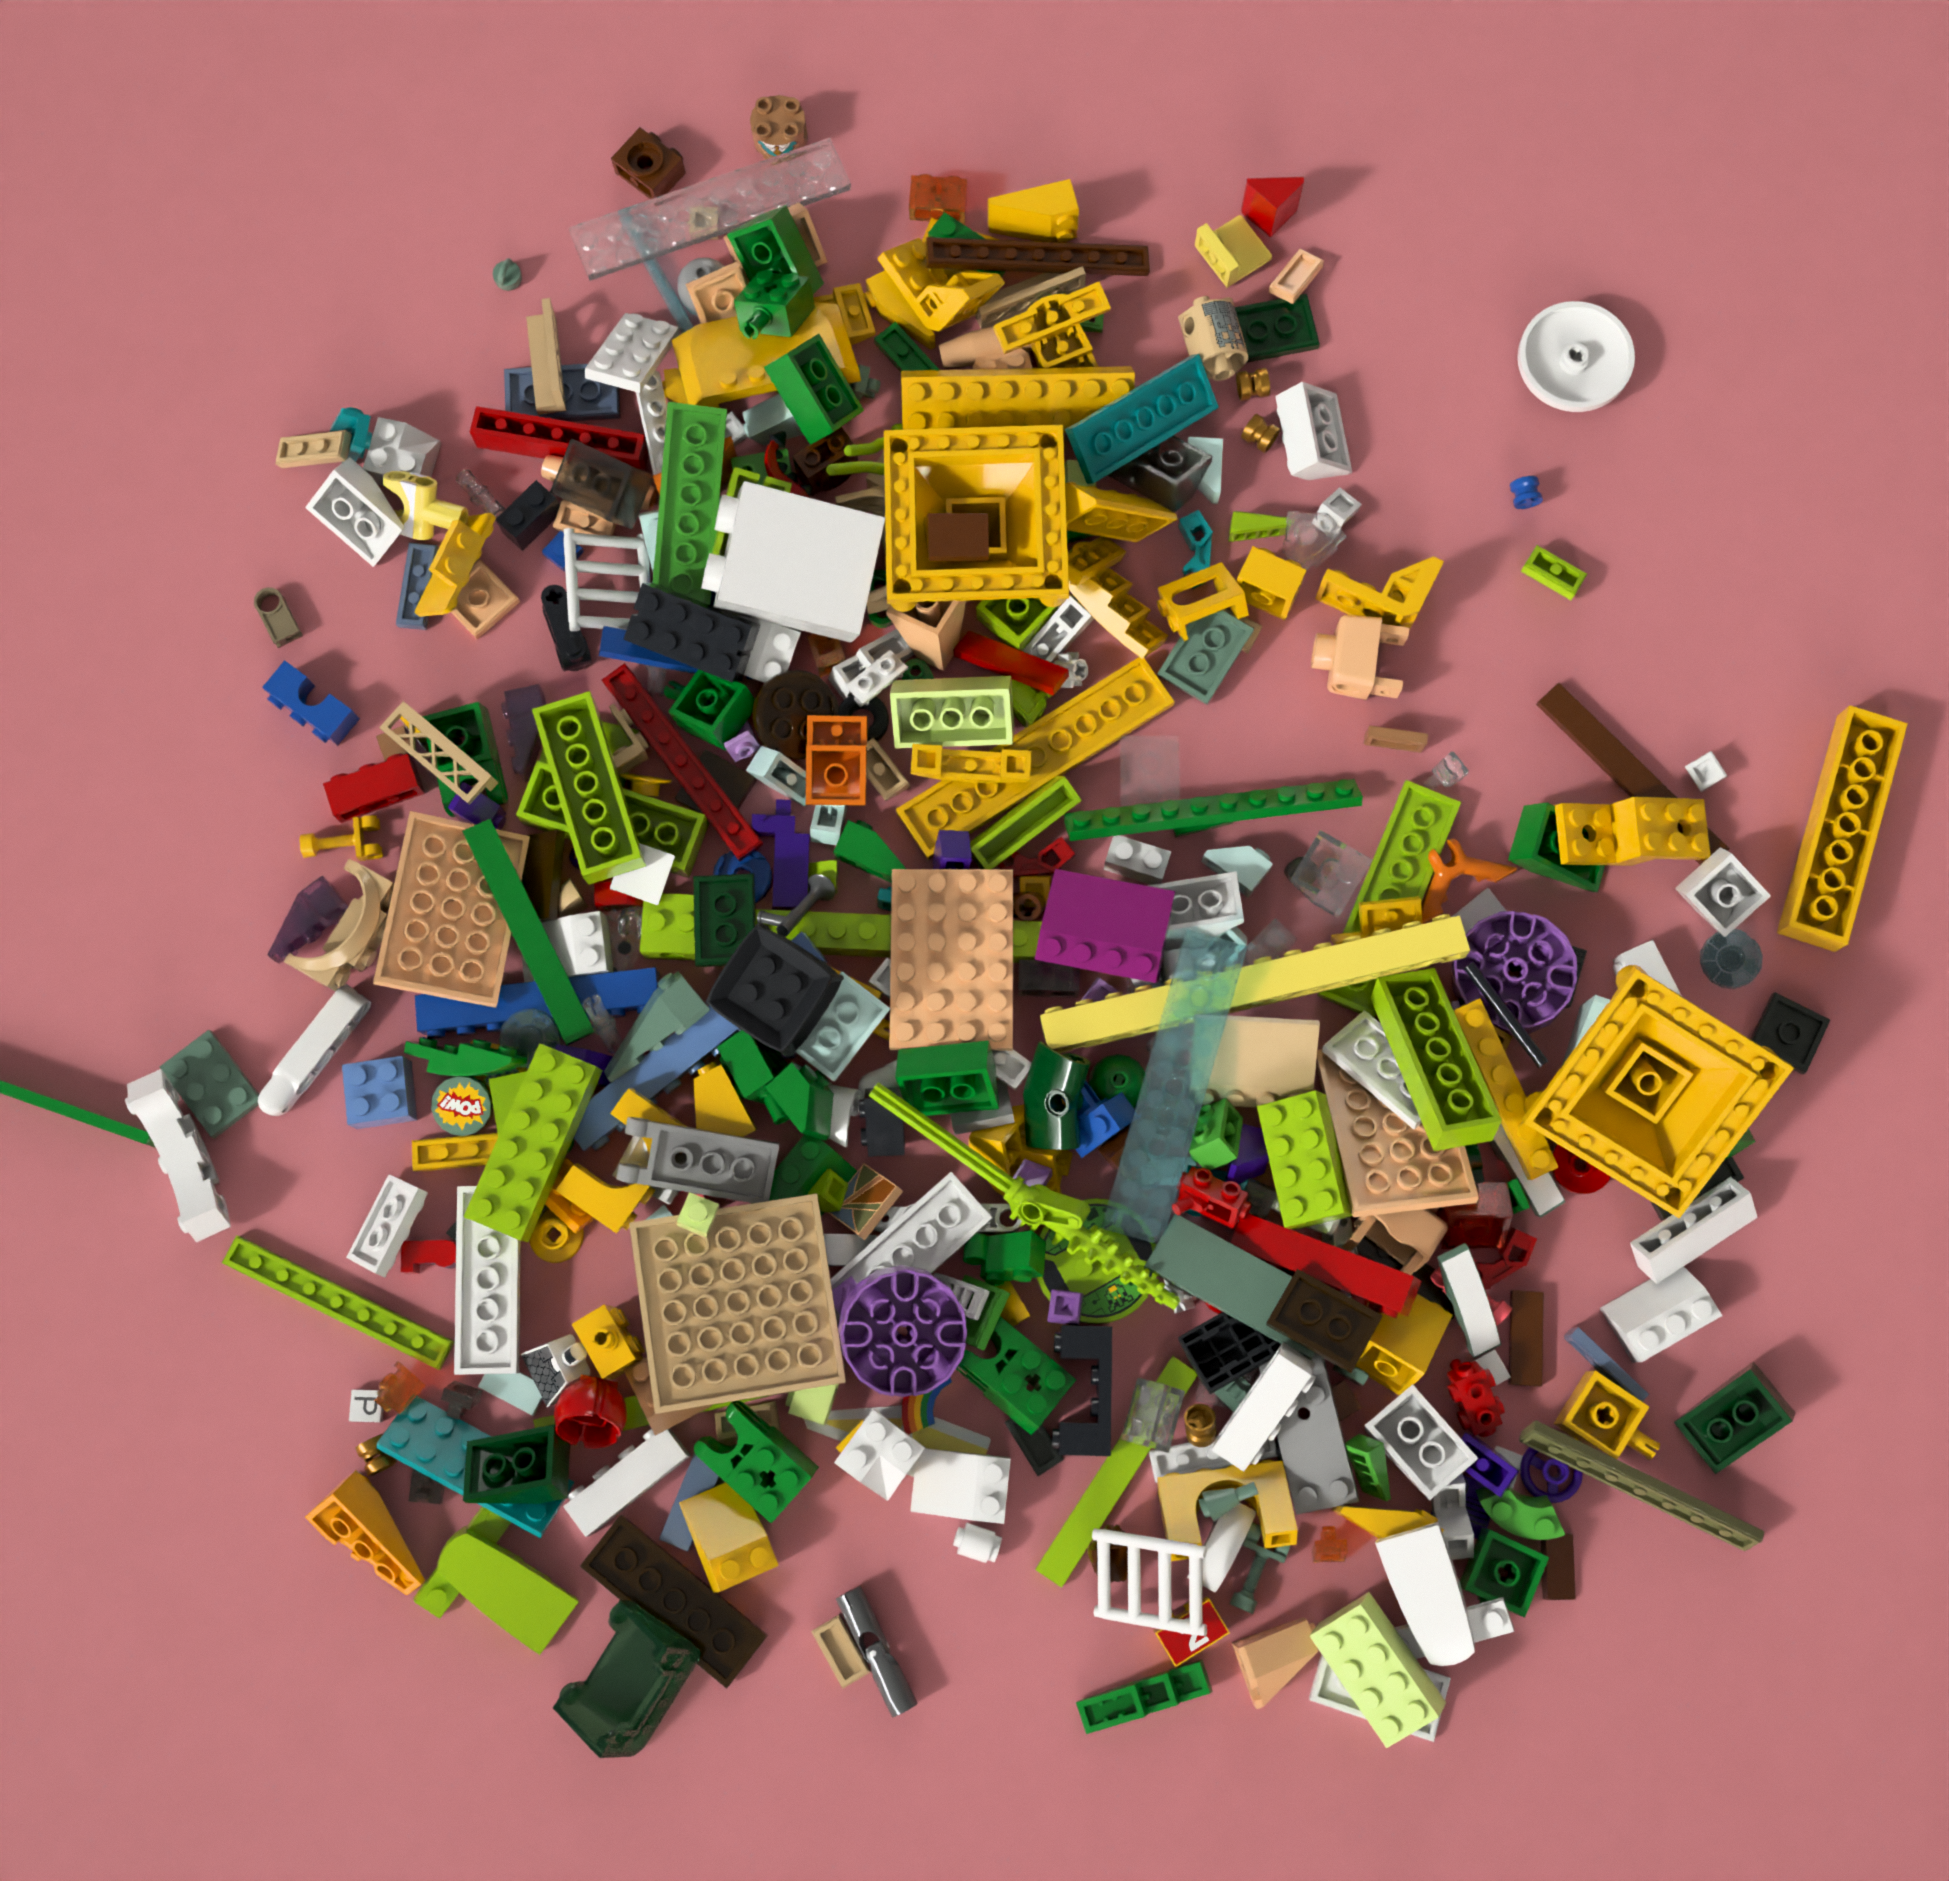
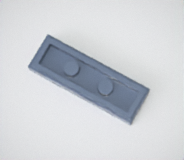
[396,543,439,630]
[1564,1327,1649,1402]
[659,1453,719,1551]

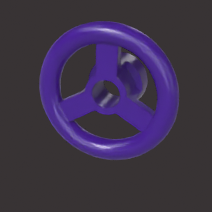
[1520,1447,1583,1503]

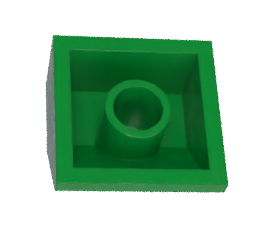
[765,1062,834,1141]

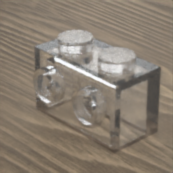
[1121,1378,1185,1453]

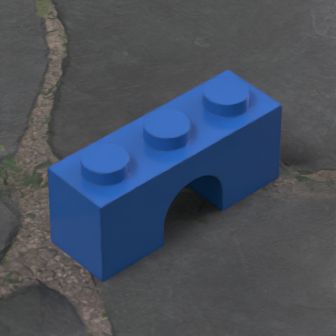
[262,660,360,746]

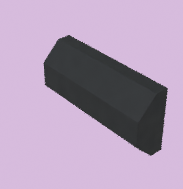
[1178,1312,1281,1394]

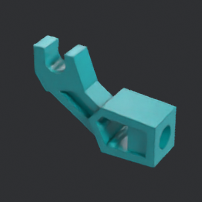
[1178,510,1213,590]

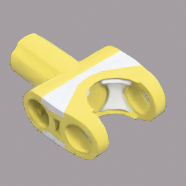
[383,471,468,540]

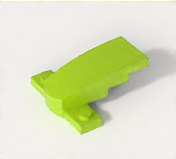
[413,1507,579,1655]

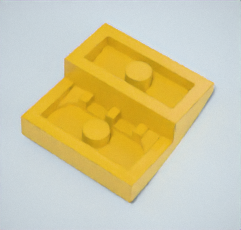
[813,283,876,345]

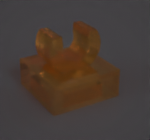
[1312,1526,1348,1563]

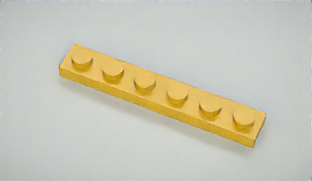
[1454,998,1558,1180]

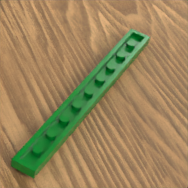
[1064,779,1363,841]

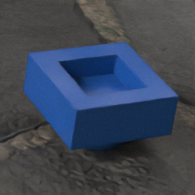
[542,530,584,572]

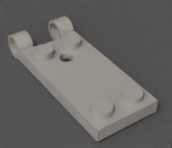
[616,1117,779,1203]
[1259,1354,1359,1515]

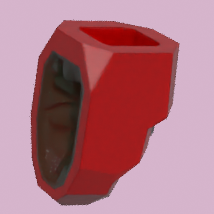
[594,877,644,912]

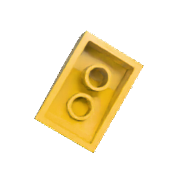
[988,179,1079,243]
[679,1482,779,1593]
[1332,1505,1444,1539]

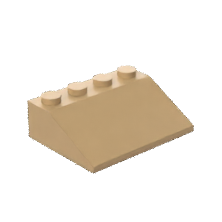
[1187,1014,1320,1108]

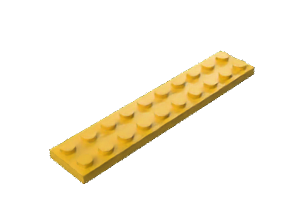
[896,657,1175,860]

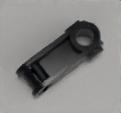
[541,585,592,672]

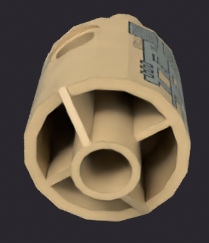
[1178,296,1248,381]

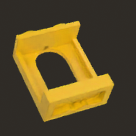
[1156,562,1249,641]

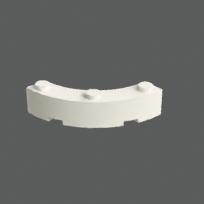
[125,1069,231,1242]

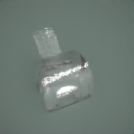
[1423,751,1469,790]
[608,906,643,940]

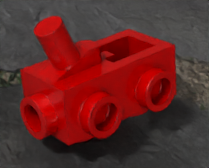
[1172,1167,1252,1229]
[1447,1359,1505,1437]

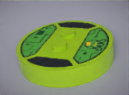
[1037,1198,1157,1324]

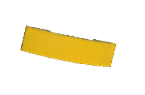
[911,744,1031,783]

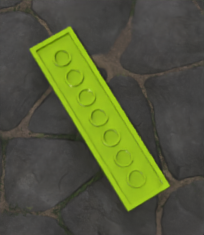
[1317,780,1461,1017]

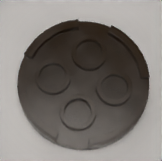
[753,670,839,759]

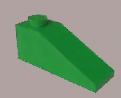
[833,820,906,883]

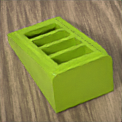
[1228,511,1291,542]

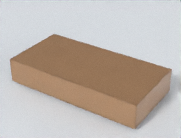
[1364,726,1428,753]

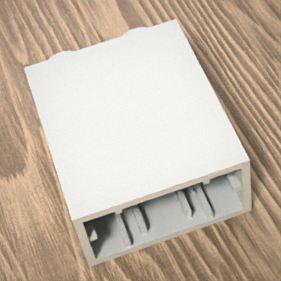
[701,481,885,642]

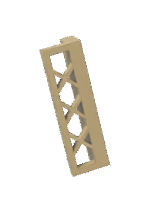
[975,266,1086,329]
[526,298,566,415]
[379,701,498,805]

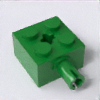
[734,271,815,339]
[664,669,755,751]
[717,1030,790,1125]
[1460,1528,1549,1618]

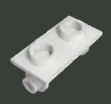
[845,650,909,707]

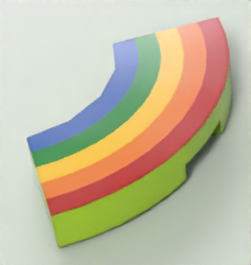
[902,1378,952,1435]

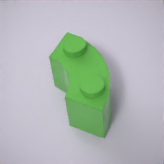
[1475,1486,1565,1540]

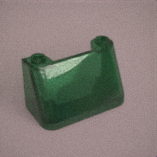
[553,1600,701,1758]

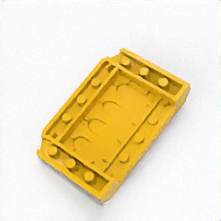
[672,302,861,408]

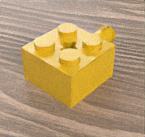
[572,1304,645,1380]
[1553,1370,1660,1460]

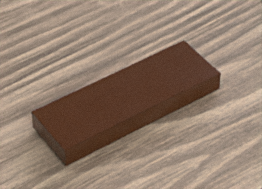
[1509,1290,1544,1387]

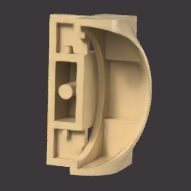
[283,859,394,992]

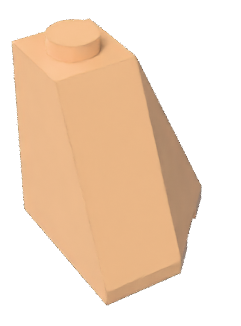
[886,600,966,671]
[1232,1617,1318,1709]

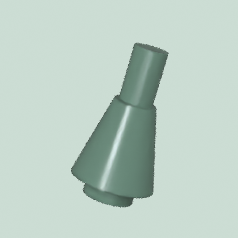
[1198,1482,1259,1522]

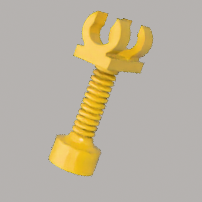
[299,815,383,861]

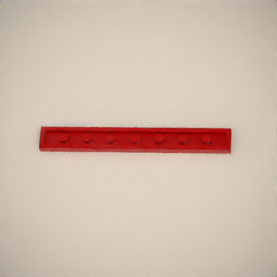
[601,663,764,862]

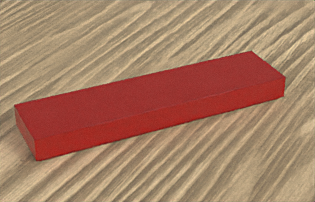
[953,631,1069,696]

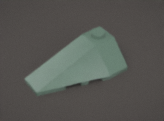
[604,971,710,1083]

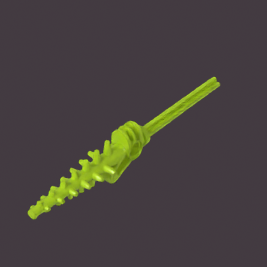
[869,1082,1180,1310]

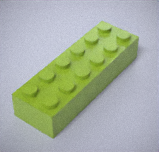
[532,691,646,885]
[516,761,709,878]
[1370,968,1502,1151]
[463,1043,603,1242]

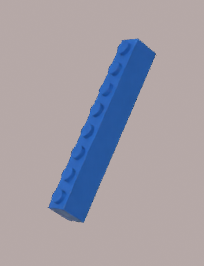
[415,967,660,1039]

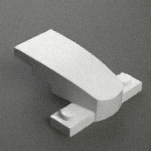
[1375,1522,1514,1666]

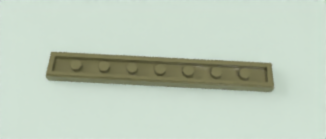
[1519,1420,1764,1551]

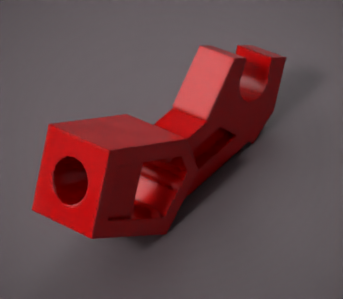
[997,836,1076,878]
[1475,1227,1537,1290]

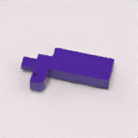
[751,799,809,911]

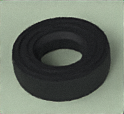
[838,695,889,742]

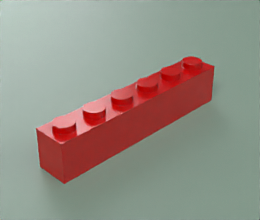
[469,406,649,476]
[1230,1214,1422,1319]

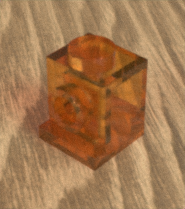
[807,633,846,677]
[374,1361,426,1414]

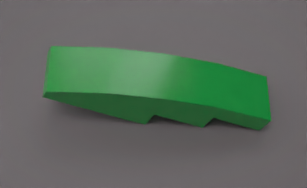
[1076,1660,1213,1734]

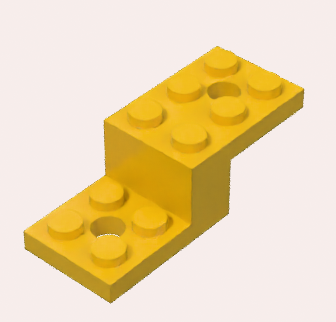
[1554,797,1711,866]

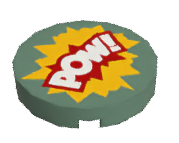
[431,1076,493,1136]

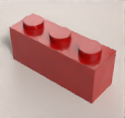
[323,753,425,823]

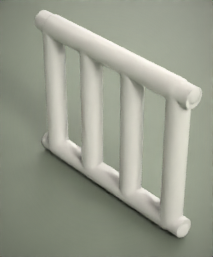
[563,528,651,631]
[1092,1528,1207,1636]

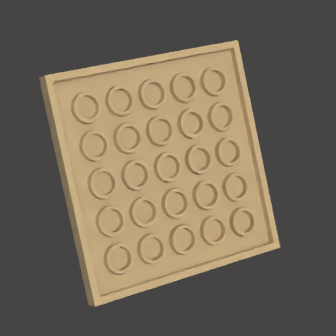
[629,1194,846,1414]

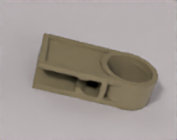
[254,587,303,648]

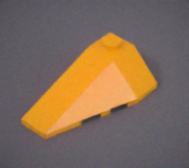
[305,1470,425,1595]

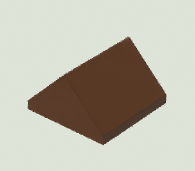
[923,513,989,561]

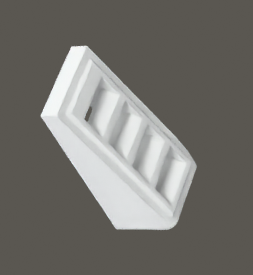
[934,1273,990,1321]

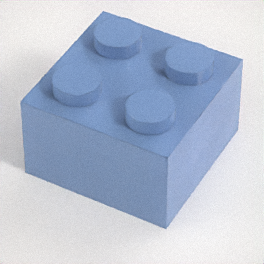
[342,1056,417,1129]

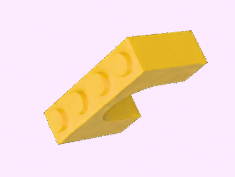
[555,1087,687,1233]
[1157,1460,1298,1561]

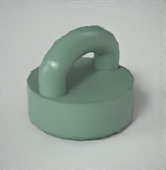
[492,258,522,291]

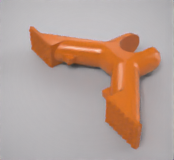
[1422,839,1517,924]

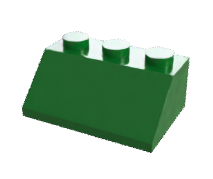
[727,205,824,294]
[764,334,864,445]
[895,1041,999,1116]
[751,1134,857,1217]

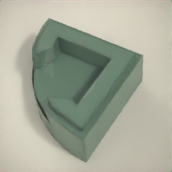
[1332,1364,1369,1386]

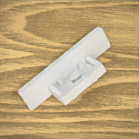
[636,371,667,475]

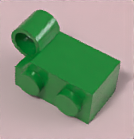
[963,1230,1046,1286]

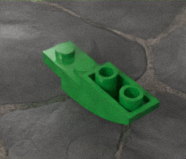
[404,1037,528,1076]

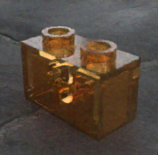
[909,174,968,224]

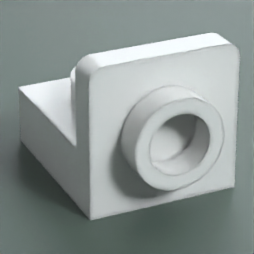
[1312,487,1362,539]

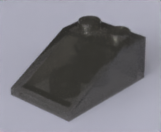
[550,438,653,529]

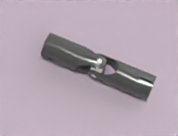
[836,1585,918,1718]

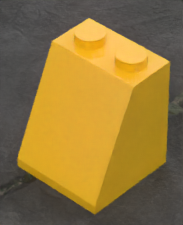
[694,1062,757,1137]
[1355,1294,1452,1395]

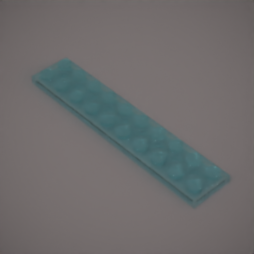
[1101,929,1248,1244]

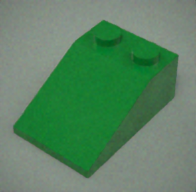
[1508,802,1605,892]

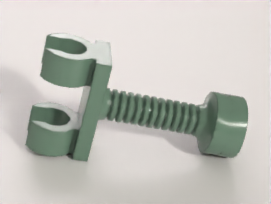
[1230,1522,1291,1614]

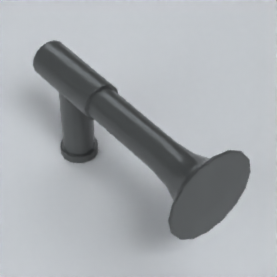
[757,874,836,937]

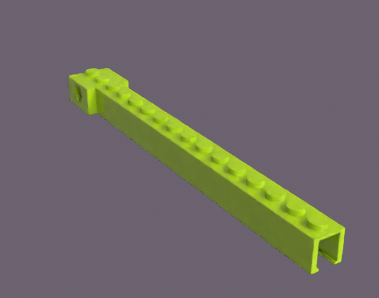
[640,893,1060,965]

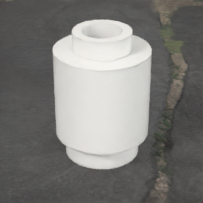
[953,1523,1002,1563]

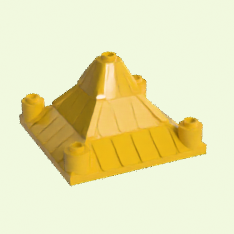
[884,425,1069,612]
[1522,965,1794,1219]

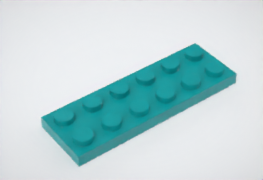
[1065,354,1219,484]
[377,1393,574,1538]

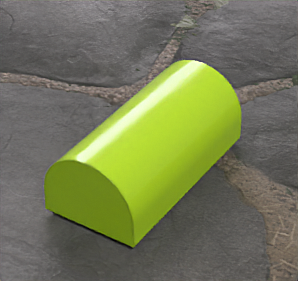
[1520,545,1587,601]

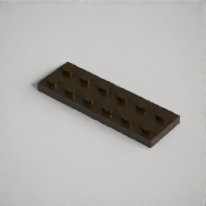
[580,1515,768,1689]

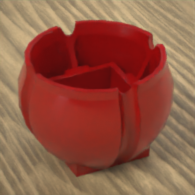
[554,1374,627,1448]

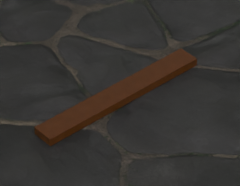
[925,237,1150,276]
[1536,683,1730,865]

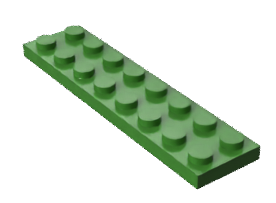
[652,402,727,605]

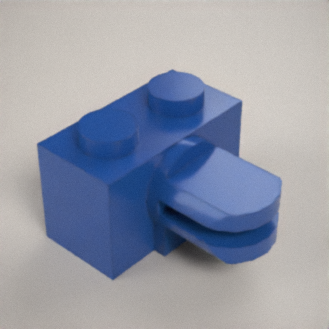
[1062,1080,1139,1158]

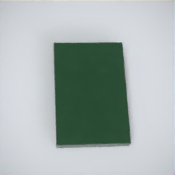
[1235,294,1320,363]
[693,873,756,967]

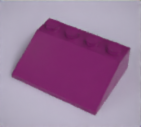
[1035,869,1175,983]

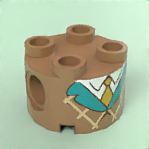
[750,95,808,164]

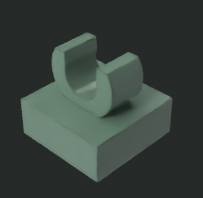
[850,364,881,401]
[1214,1377,1252,1413]

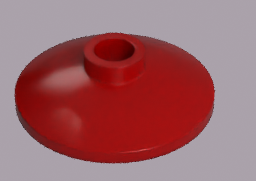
[1552,1144,1611,1194]

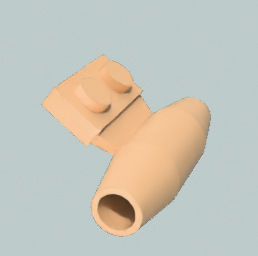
[939,326,1032,369]
[541,455,658,536]

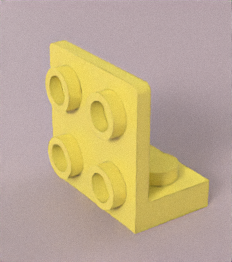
[1195,215,1272,288]

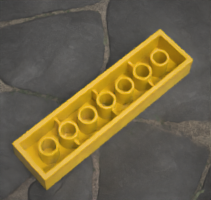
[901,366,1135,433]
[1777,705,1908,952]

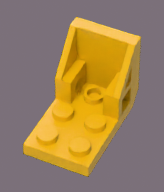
[877,238,1005,332]
[1315,556,1444,630]

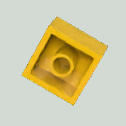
[1237,546,1307,620]

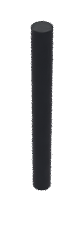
[1464,962,1548,1068]

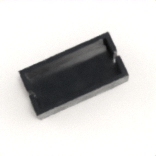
[623,583,761,683]

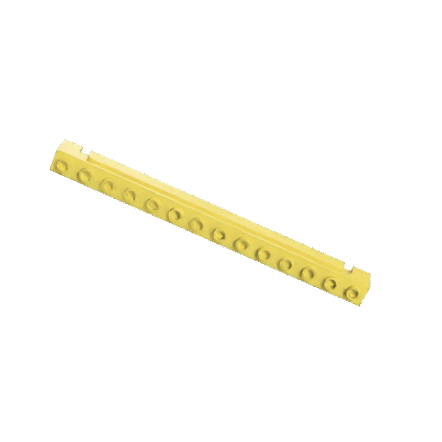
[1040,914,1470,1054]

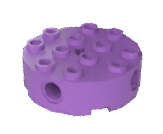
[1451,911,1577,1035]
[838,1265,967,1397]

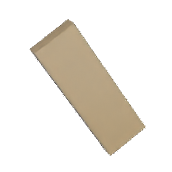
[275,430,352,468]

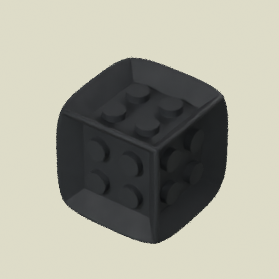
[706,923,844,1056]

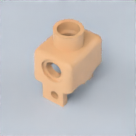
[1311,615,1409,700]
[1342,1207,1448,1275]

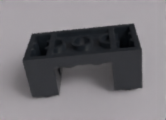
[1052,1325,1112,1456]

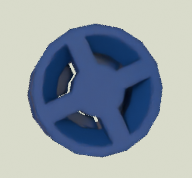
[1509,476,1543,509]

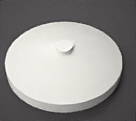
[1517,301,1635,412]

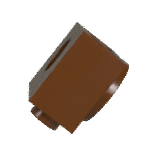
[611,127,686,204]
[792,427,858,497]

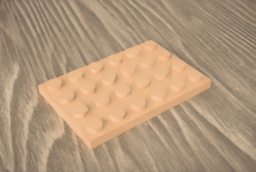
[373,811,530,1008]
[889,869,1013,1051]
[1316,1049,1479,1217]

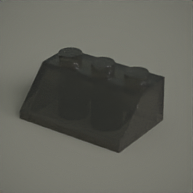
[1107,435,1213,512]

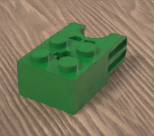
[422,702,508,818]
[956,1316,1077,1435]
[694,1400,819,1523]

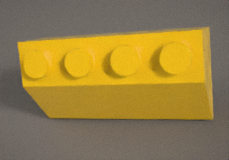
[1065,482,1178,542]

